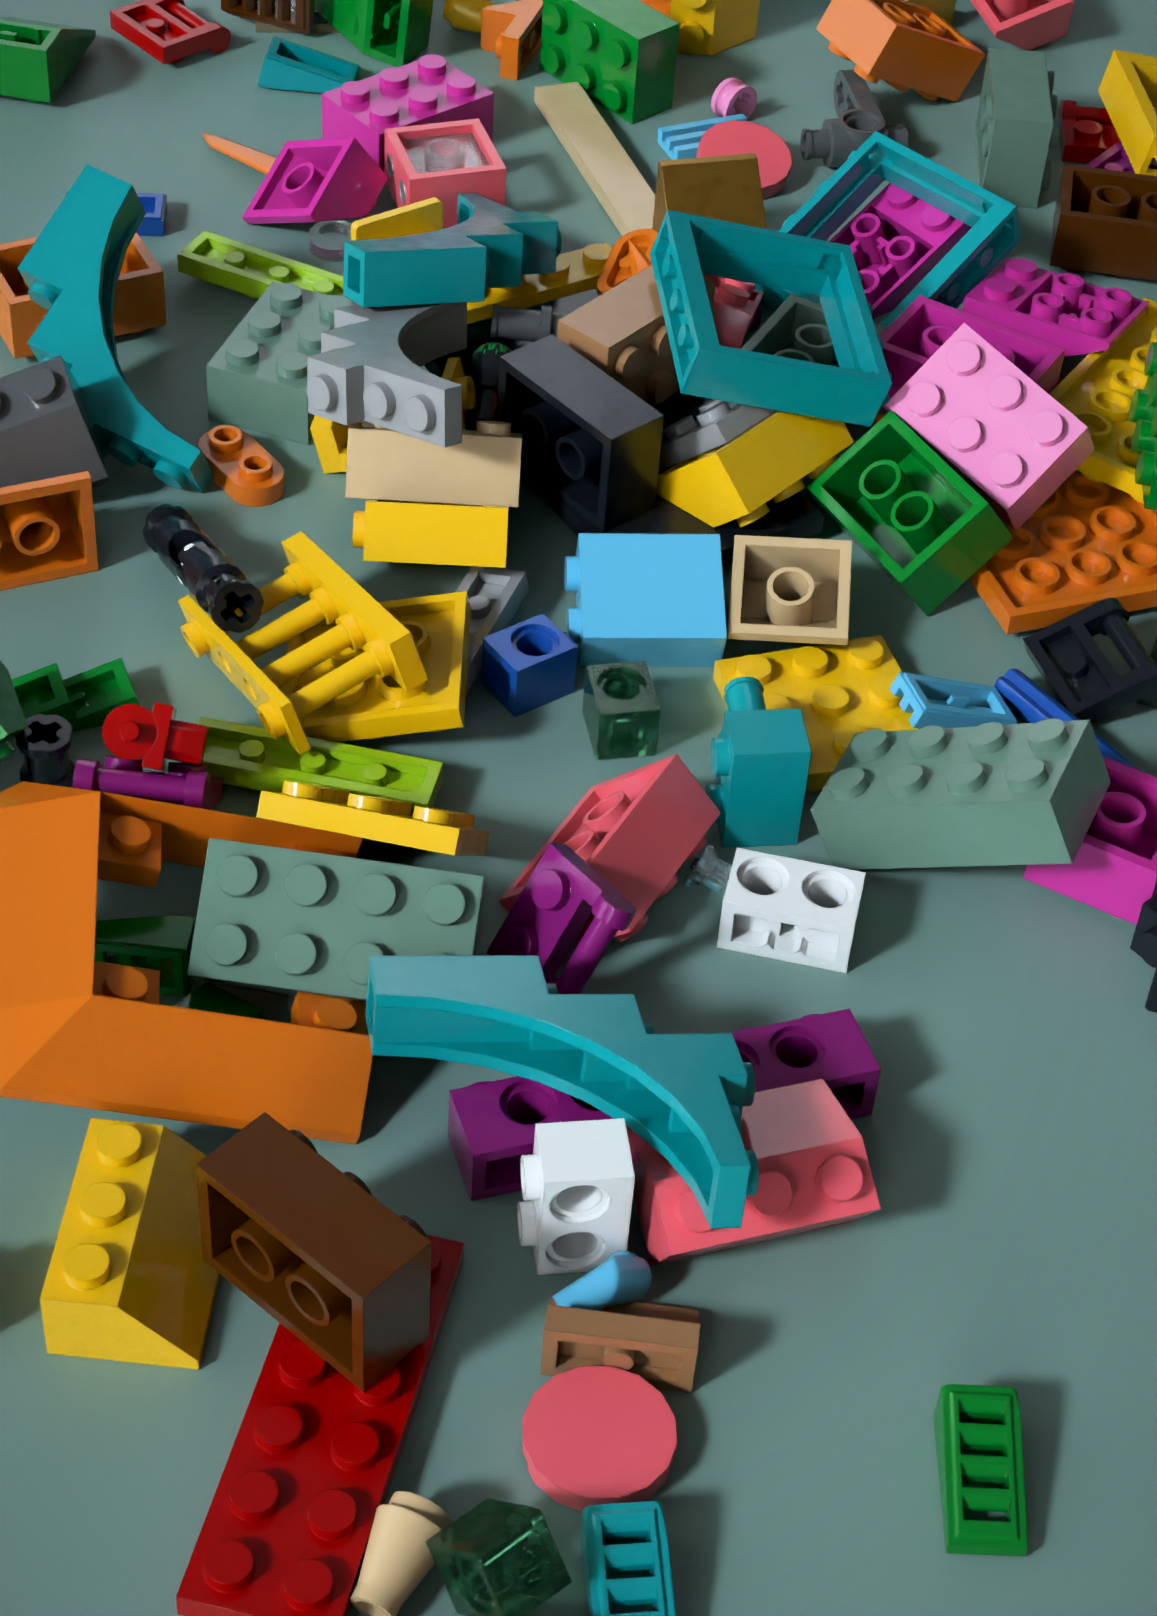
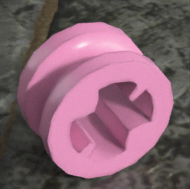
[711,77,757,119]

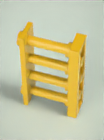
[178,531,428,755]

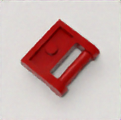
[110,0,231,64]
[1058,100,1121,164]

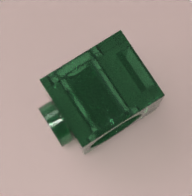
[582,661,661,760]
[425,1498,572,1616]

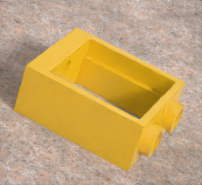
[352,499,509,568]

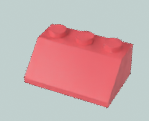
[498,754,721,942]
[626,1079,881,1266]

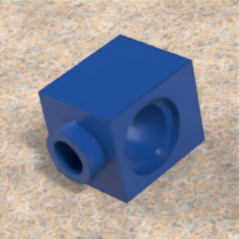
[481,613,579,717]

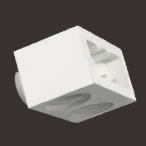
[717,848,866,973]
[517,1118,635,1275]

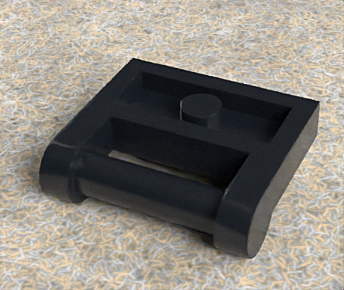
[1023,598,1157,723]

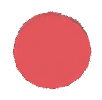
[696,120,792,199]
[521,1366,677,1512]

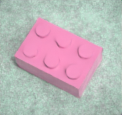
[885,323,1095,532]

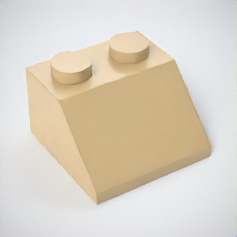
[728,535,852,645]

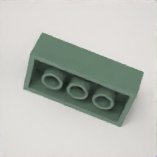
[810,718,1111,870]
[187,838,485,1003]

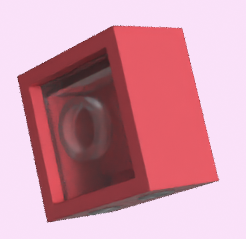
[384,118,506,228]

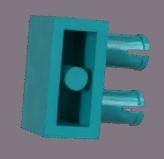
[705,676,812,848]

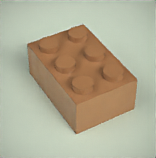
[557,265,716,407]

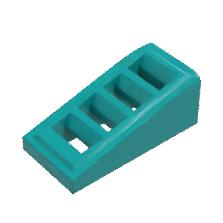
[257,36,361,93]
[579,1501,676,1616]

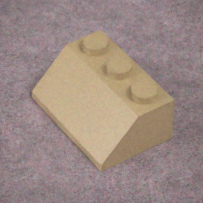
[345,421,522,507]

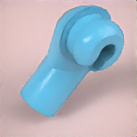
[552,1250,652,1311]

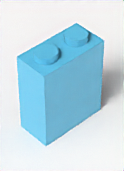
[564,533,727,666]

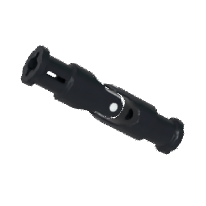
[143,504,264,633]

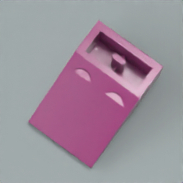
[829,183,972,319]
[962,258,1149,357]

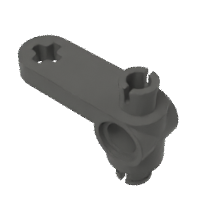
[800,70,909,169]

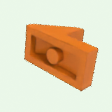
[480,0,543,81]

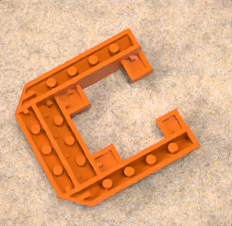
[0,781,373,1145]

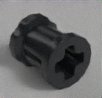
[15,714,75,788]

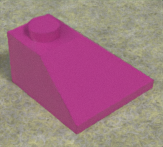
[242,137,388,224]

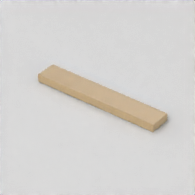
[534,82,655,236]

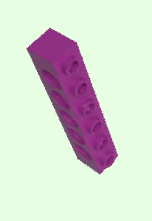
[448,1008,881,1201]

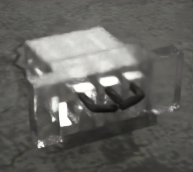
[685,845,732,894]

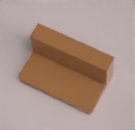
[540,1292,701,1394]

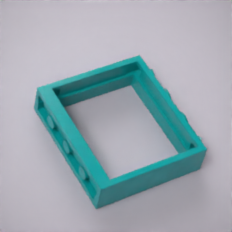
[754,131,1022,327]
[650,210,893,427]

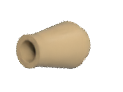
[350,1491,451,1616]

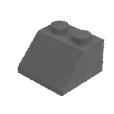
[0,356,111,489]

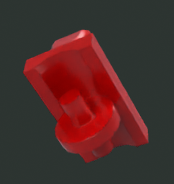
[102,702,209,772]

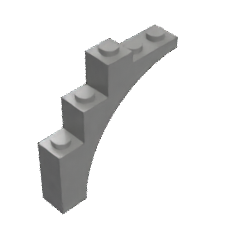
[307,302,467,447]

